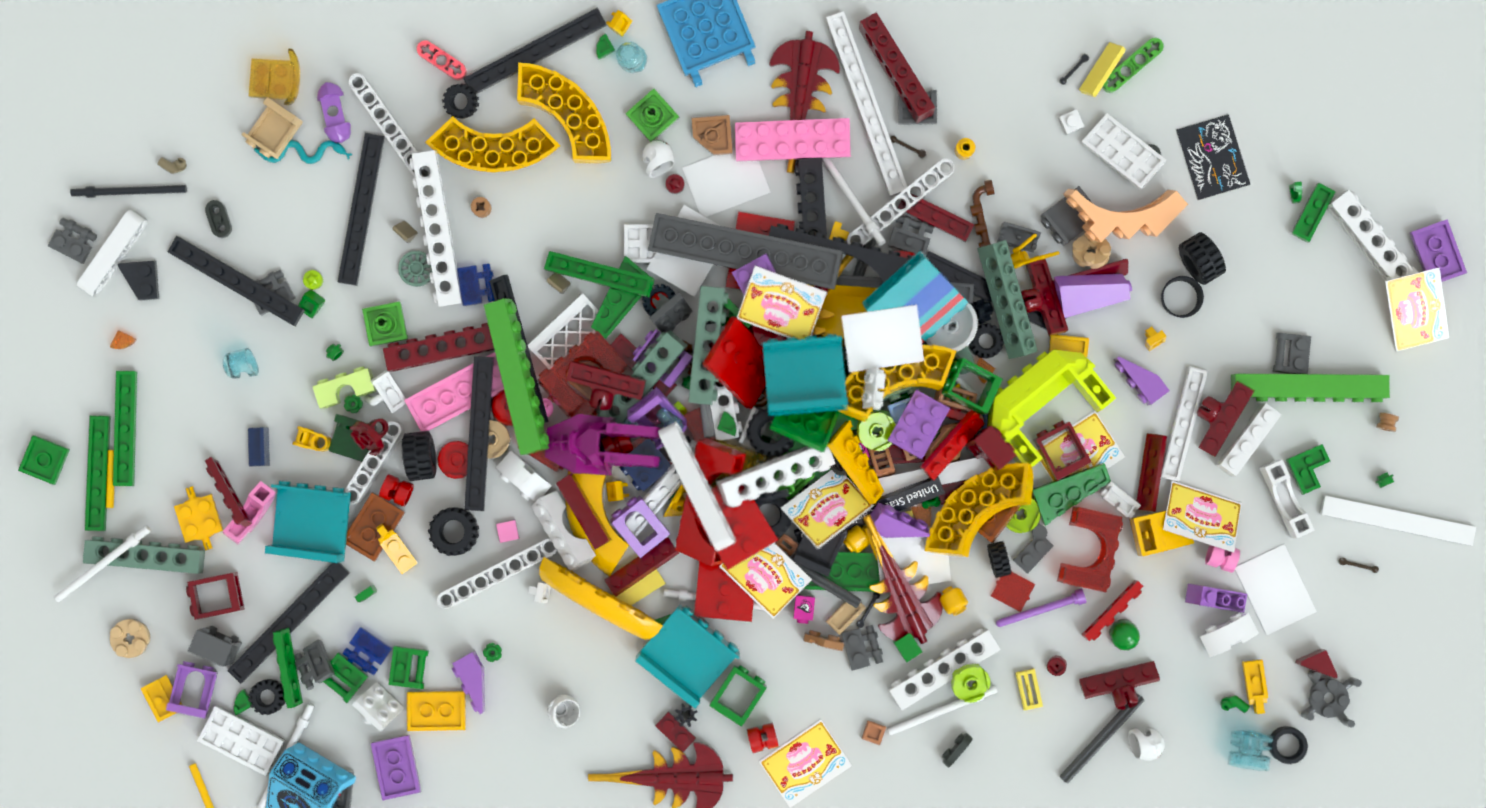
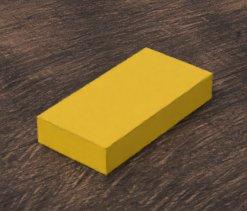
[1048,335,1089,357]

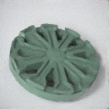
[398,251,432,287]

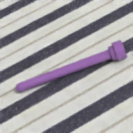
[996,588,1087,627]

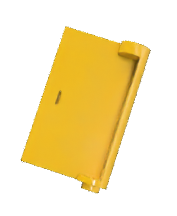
[806,284,877,340]

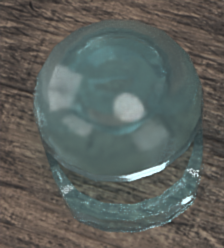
[616,41,647,73]
[223,348,259,379]

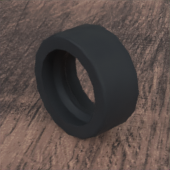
[1268,726,1308,764]

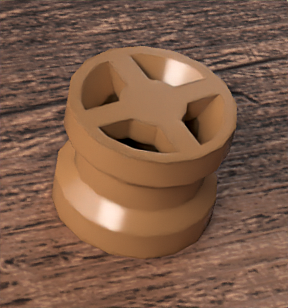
[471,197,492,218]
[1376,413,1399,432]

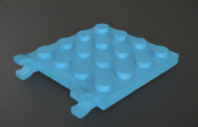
[657,0,756,87]

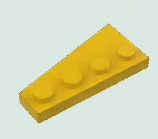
[827,420,884,505]

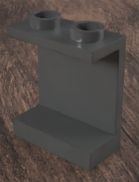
[1040,186,1092,246]

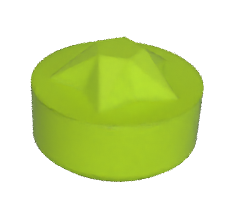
[303,270,323,290]

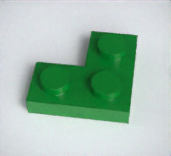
[1286,444,1331,495]

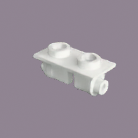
[862,368,886,410]
[1100,481,1141,519]

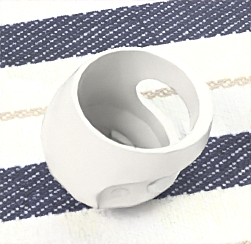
[642,140,675,178]
[547,694,580,728]
[1128,728,1165,761]

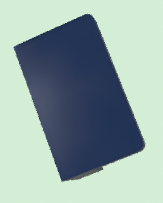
[248,427,270,467]

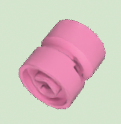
[1205,545,1240,573]

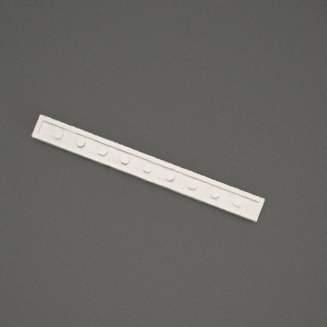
[826,11,907,197]

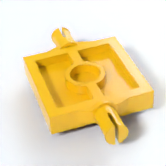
[174,486,224,551]

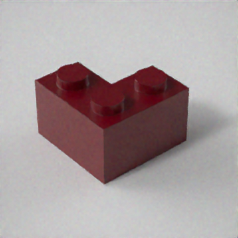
[966,426,1016,472]

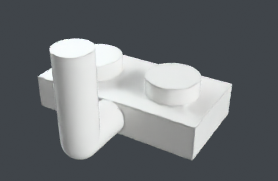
[364,370,406,413]

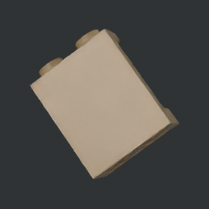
[242,97,303,159]

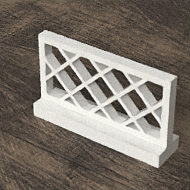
[527,293,603,379]

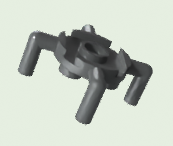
[1301,670,1362,728]

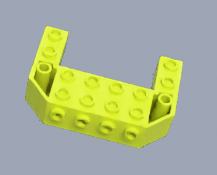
[987,350,1116,467]

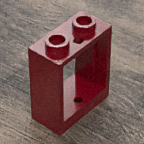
[1033,420,1091,480]
[186,572,245,620]

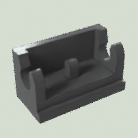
[997,222,1041,253]

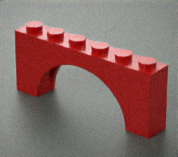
[675,439,746,566]

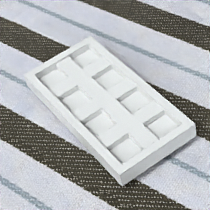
[1082,113,1166,190]
[624,224,666,263]
[197,706,285,776]

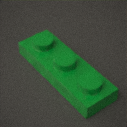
[1291,183,1336,243]

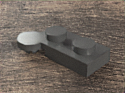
[1013,525,1054,574]

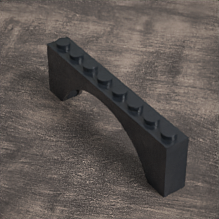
[769,224,913,283]

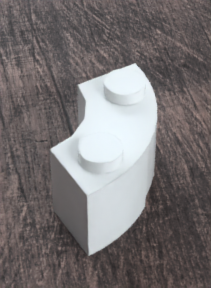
[496,451,552,502]
[1200,612,1259,657]

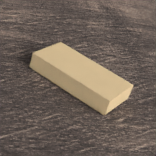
[826,602,866,635]

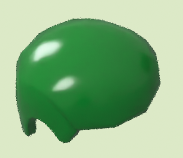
[1109,619,1140,651]

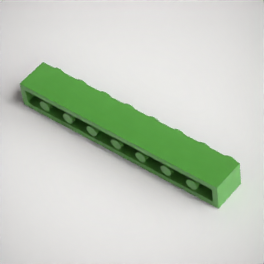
[484,299,549,455]
[1231,374,1390,403]

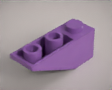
[1113,357,1170,405]
[870,503,930,538]
[1185,583,1247,613]
[452,651,485,714]

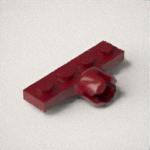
[1021,259,1069,336]
[566,361,647,410]
[1197,381,1255,457]
[1079,661,1160,710]

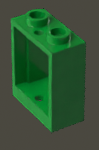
[941,358,1003,414]
[709,665,767,727]

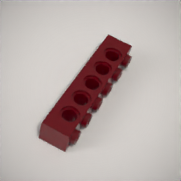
[859,12,935,123]
[383,323,494,372]

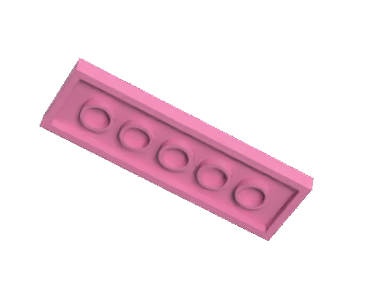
[735,118,851,162]
[404,352,504,431]

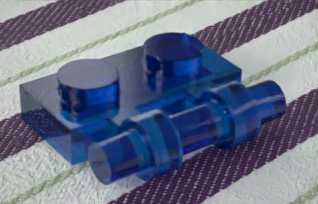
[457,264,495,307]
[342,627,393,676]

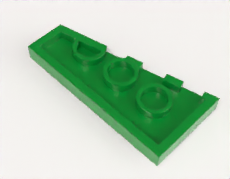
[591,256,655,339]
[1032,463,1111,526]

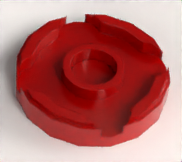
[437,441,468,479]

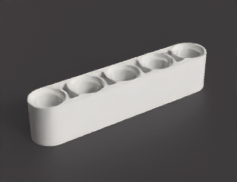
[77,210,147,297]
[344,422,404,504]

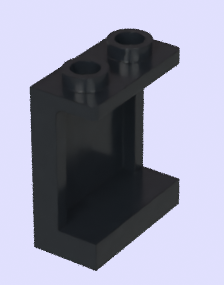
[793,529,847,577]

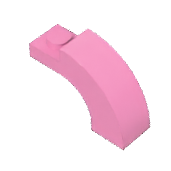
[223,481,276,544]

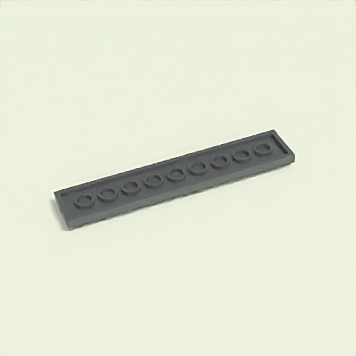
[648,213,843,290]

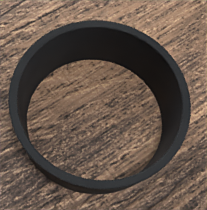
[1161,276,1204,318]

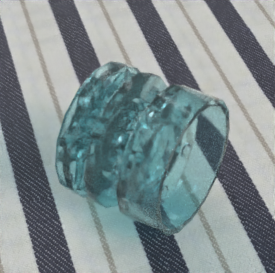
[1228,730,1273,771]

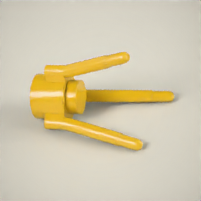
[1011,234,1060,269]

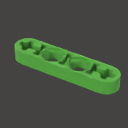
[1102,38,1164,93]

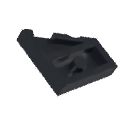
[118,261,159,301]

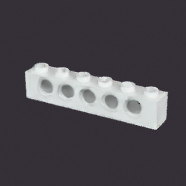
[1327,190,1419,281]
[703,323,743,441]
[716,446,835,507]
[889,628,1001,710]

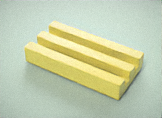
[1015,668,1043,711]

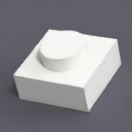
[1059,109,1085,135]

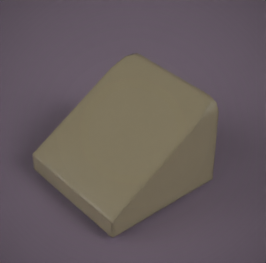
[392,221,418,243]
[546,273,571,294]

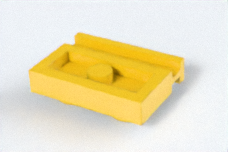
[140,675,182,723]

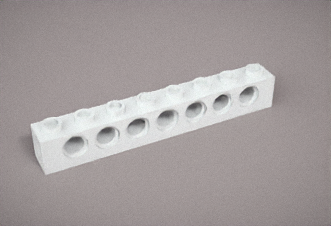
[410,150,463,307]

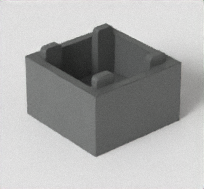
[188,626,242,667]

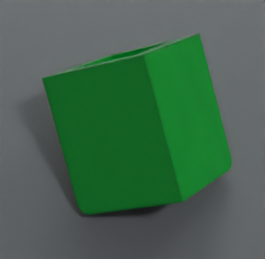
[892,633,923,662]

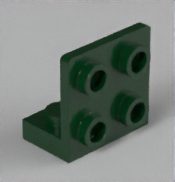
[329,414,377,462]

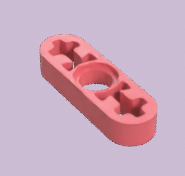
[417,41,467,80]

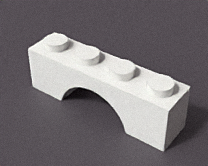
[1216,403,1282,477]
[1259,460,1315,538]
[531,491,596,571]

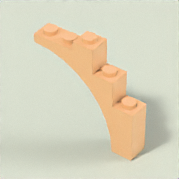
[1063,189,1188,242]

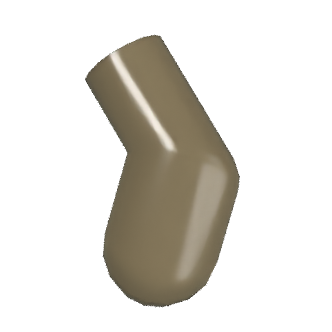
[157,157,187,174]

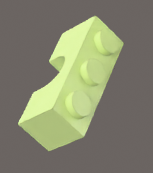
[312,366,377,409]

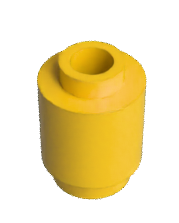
[954,138,975,160]

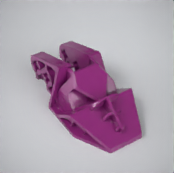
[545,414,661,475]

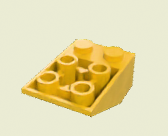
[1129,510,1194,556]

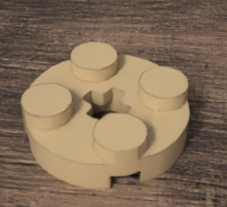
[1072,235,1111,269]
[488,420,511,459]
[110,619,150,658]

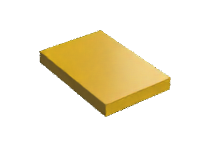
[407,691,466,731]

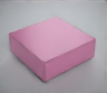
[496,520,520,543]

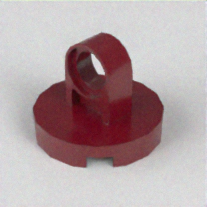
[350,418,389,456]

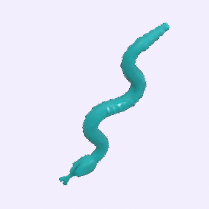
[254,140,352,164]

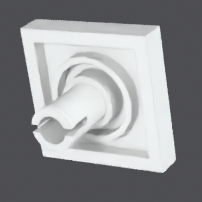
[352,682,404,732]

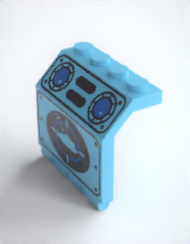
[266,743,356,808]

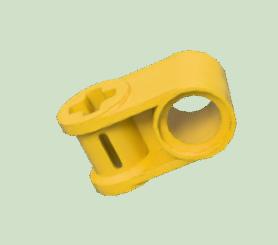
[292,426,332,452]

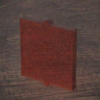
[991,572,1035,612]

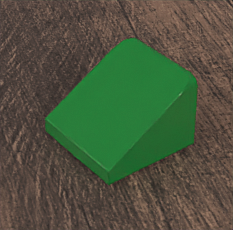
[298,290,326,319]

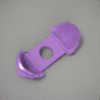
[317,82,351,143]

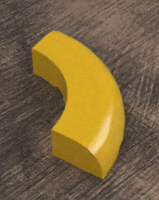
[517,62,611,164]
[425,116,561,172]
[837,345,956,422]
[924,463,1033,557]
[565,471,629,576]
[539,557,663,640]

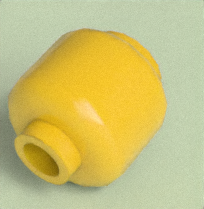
[843,525,870,553]
[940,586,968,616]

